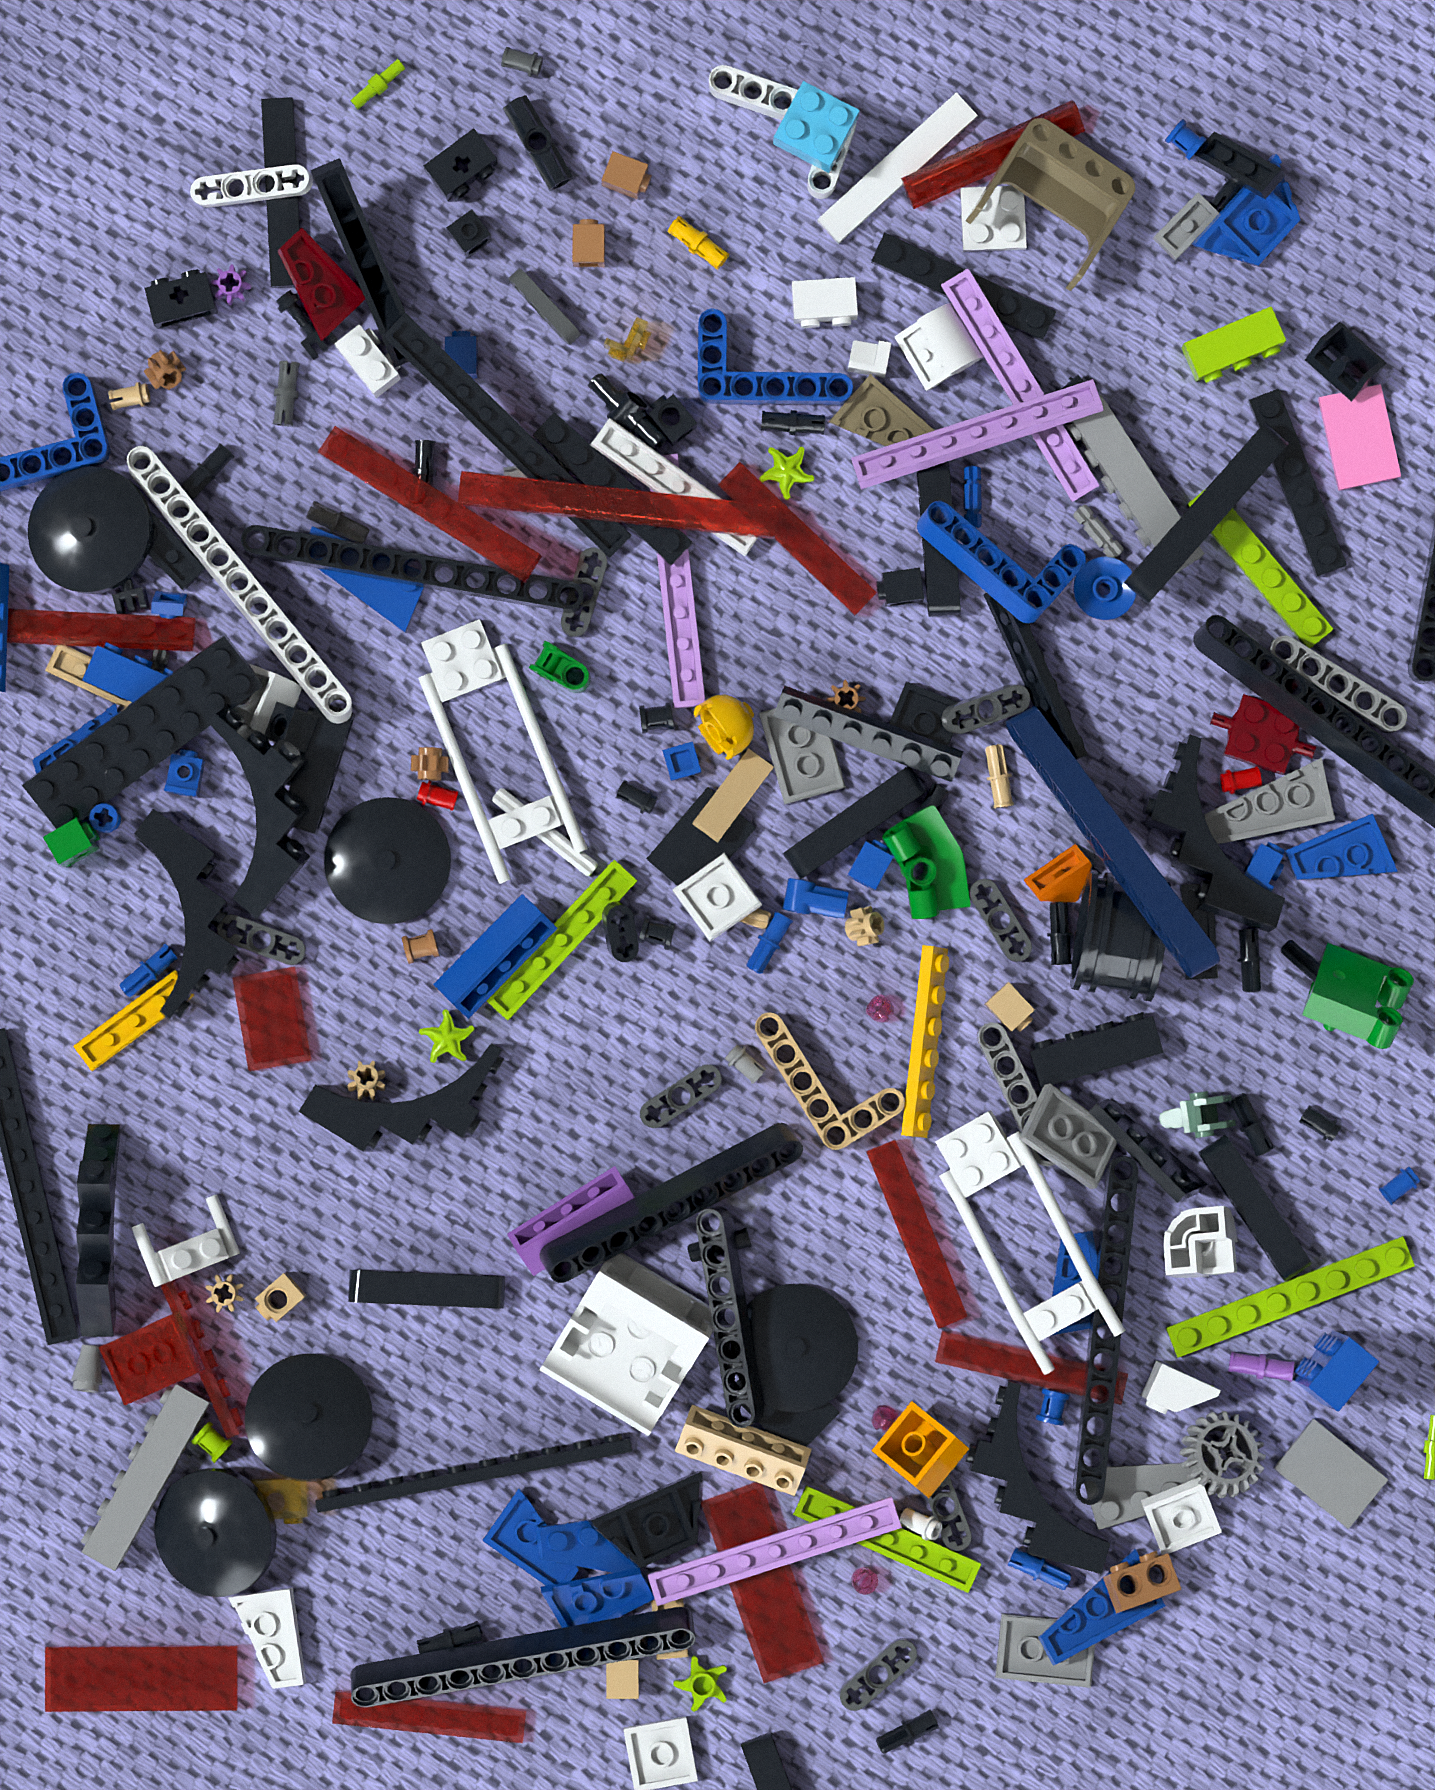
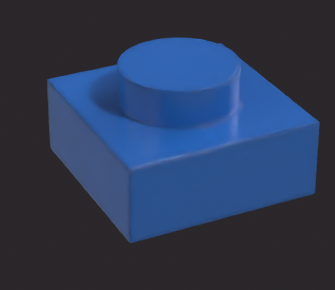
[151,591,188,619]
[662,741,702,781]

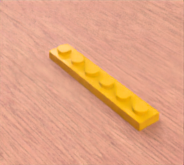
[901,945,949,1138]

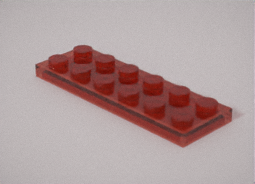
[700,1482,824,1683]
[45,1645,238,1712]

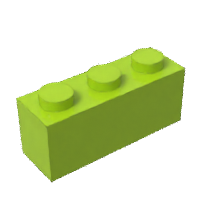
[1181,306,1286,384]

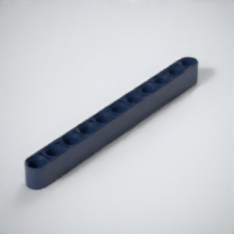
[1006,706,1220,978]

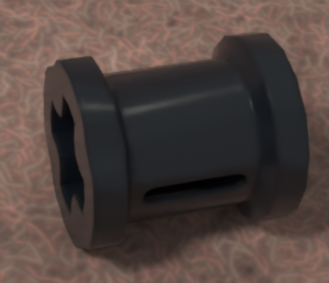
[639,702,674,734]
[638,915,676,950]

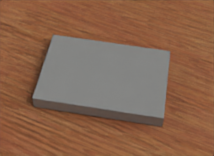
[759,696,846,805]
[1019,1084,1118,1189]
[1273,1419,1388,1529]
[995,1613,1095,1688]

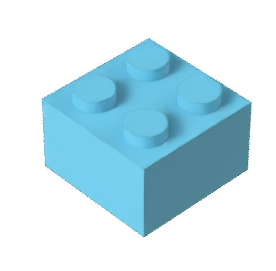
[773,81,860,173]

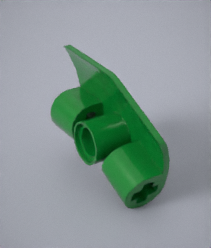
[882,805,971,919]

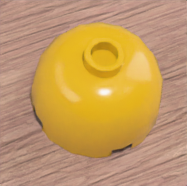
[694,694,754,760]

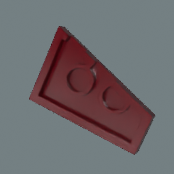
[278,228,365,341]

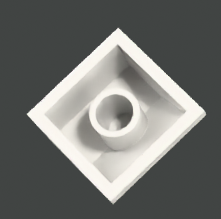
[233,664,302,743]
[1141,1361,1221,1415]

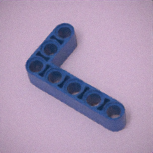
[698,308,853,406]
[0,372,111,492]
[917,501,1086,624]

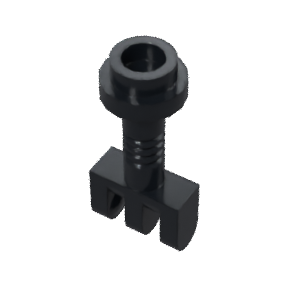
[276,290,338,360]
[112,578,149,616]

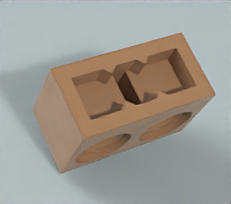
[1103,1551,1182,1614]

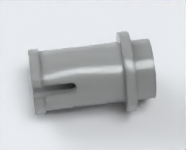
[725,1044,766,1084]

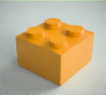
[871,1401,969,1498]

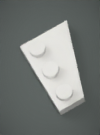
[228,1588,306,1689]

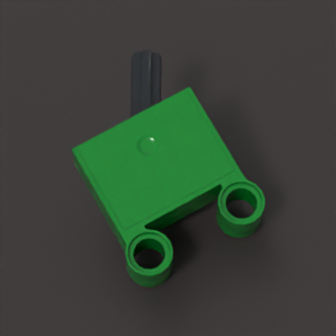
[1280,940,1414,1049]

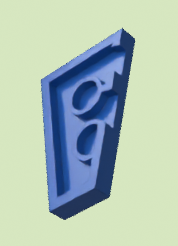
[1284,813,1398,880]
[1050,1230,1108,1336]
[482,1487,579,1586]
[540,1568,655,1628]

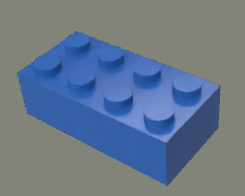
[1293,1331,1379,1412]

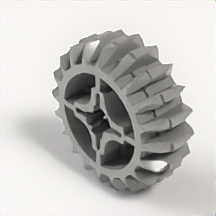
[1179,1411,1266,1498]

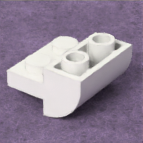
[894,303,984,391]

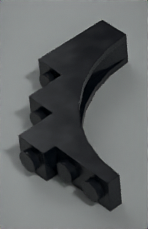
[310,158,409,367]
[209,706,311,919]
[1142,734,1285,932]
[134,809,240,1022]
[298,1043,504,1152]
[76,1124,120,1337]
[965,1380,1110,1574]

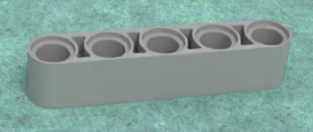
[1267,636,1407,733]
[977,1022,1055,1166]

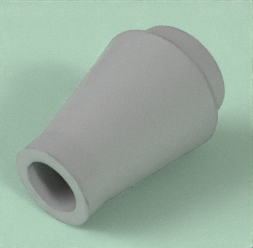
[71,1345,103,1393]

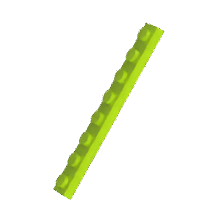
[1166,1236,1415,1358]

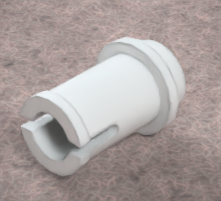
[899,1508,942,1541]

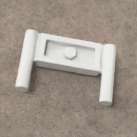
[132,1194,240,1287]

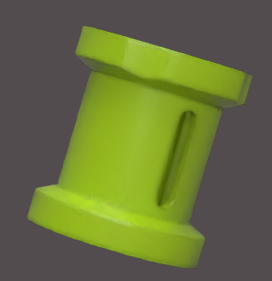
[191,1421,233,1464]

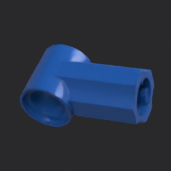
[783,878,849,919]

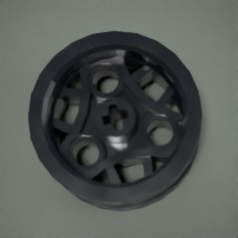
[1070,870,1171,1002]

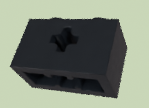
[423,128,498,201]
[144,269,218,329]

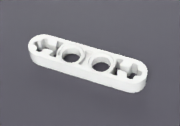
[190,165,313,208]

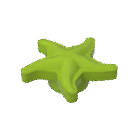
[759,447,814,500]
[419,1009,474,1063]
[673,1655,727,1712]

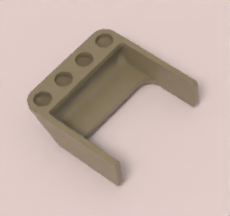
[965,118,1135,291]

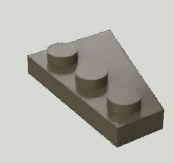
[829,374,935,447]

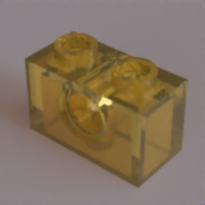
[248,1478,310,1524]

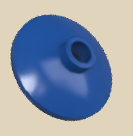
[1073,557,1136,620]

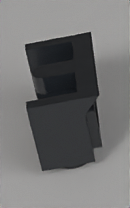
[1305,322,1387,402]

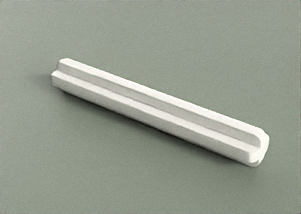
[492,788,598,876]

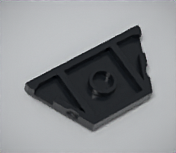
[588,1471,703,1568]

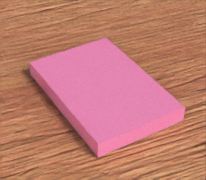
[1318,384,1401,491]

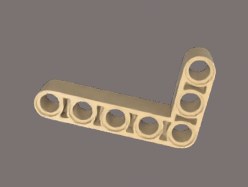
[755,1012,905,1150]

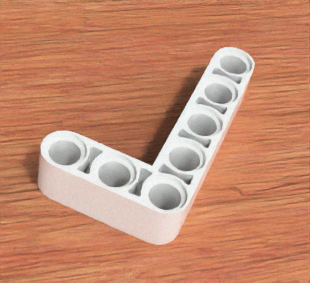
[709,65,856,199]

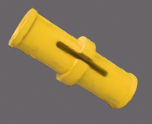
[667,216,730,270]

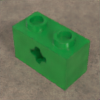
[43,818,100,868]

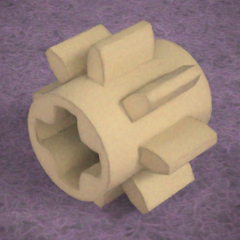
[845,906,884,947]
[347,1061,385,1101]
[205,1274,245,1312]

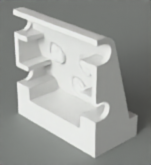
[540,1253,713,1436]

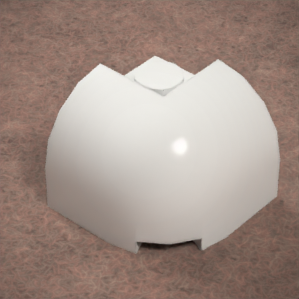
[1164,1206,1238,1278]

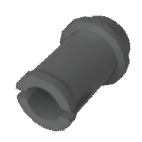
[501,47,543,77]

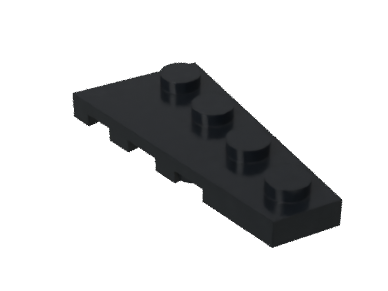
[1089,1099,1208,1203]

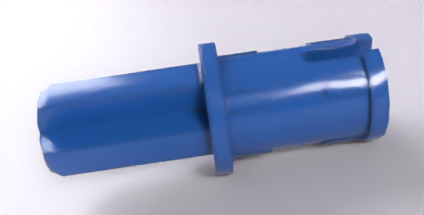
[746,911,793,974]
[119,944,178,998]
[1007,1547,1072,1590]

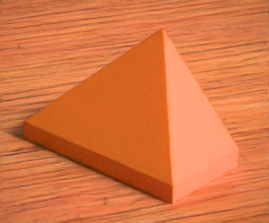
[1024,844,1092,902]

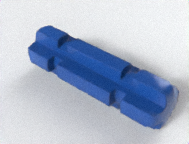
[964,466,982,528]

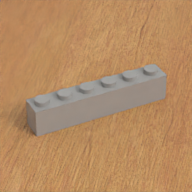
[1066,395,1204,575]
[81,1382,212,1571]

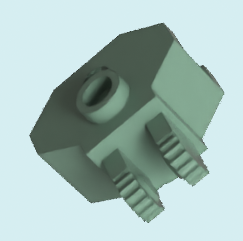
[1158,1091,1236,1138]

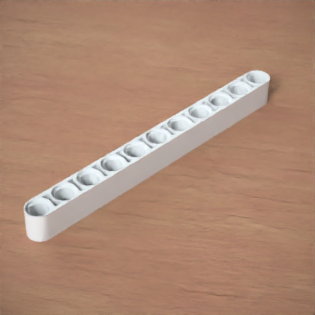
[127,446,352,724]

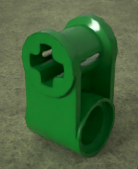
[528,641,591,693]

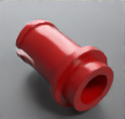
[1220,766,1262,795]
[417,780,459,811]

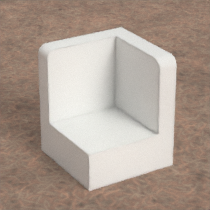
[847,340,891,378]

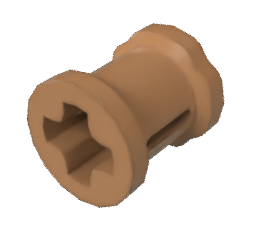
[402,929,440,964]

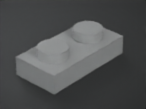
[1153,193,1219,261]

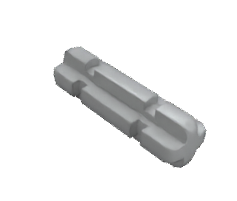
[1073,504,1123,558]

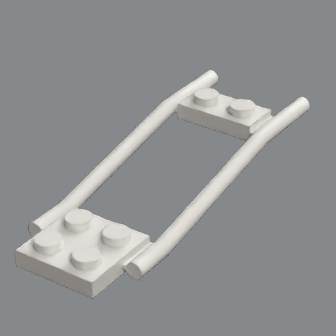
[418,619,588,884]
[935,1110,1126,1375]

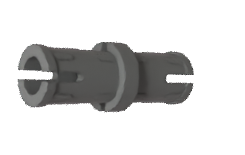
[272,361,300,427]

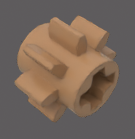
[144,350,186,390]
[826,680,866,713]
[411,747,449,781]

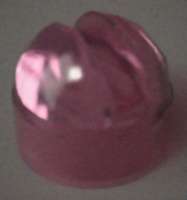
[866,994,894,1023]
[871,1405,899,1433]
[851,1567,878,1595]

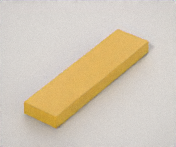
[73,970,195,1072]

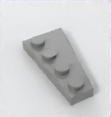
[1204,758,1335,844]
[1084,1461,1217,1530]

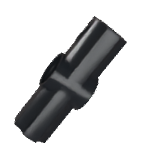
[503,95,573,191]

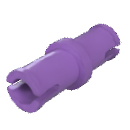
[1228,1351,1295,1382]

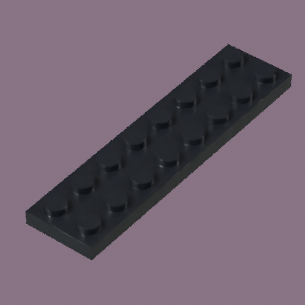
[22,634,264,829]

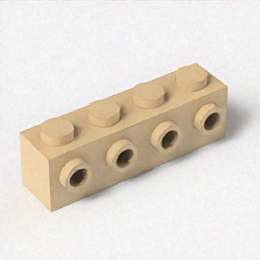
[675,1405,812,1496]

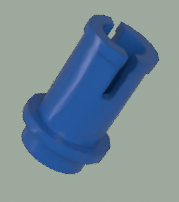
[1378,1167,1421,1205]

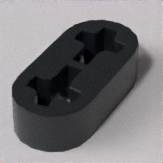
[602,901,639,962]

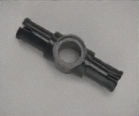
[588,373,667,450]

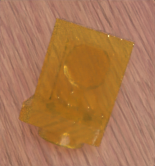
[604,317,651,362]

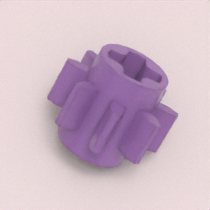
[211,264,251,306]

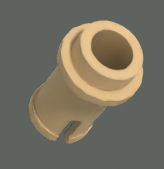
[108,382,151,410]

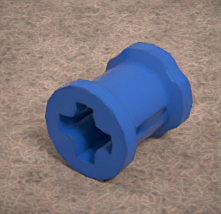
[1165,119,1207,161]
[89,803,121,833]
[1036,1388,1070,1426]

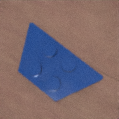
[1192,154,1301,266]

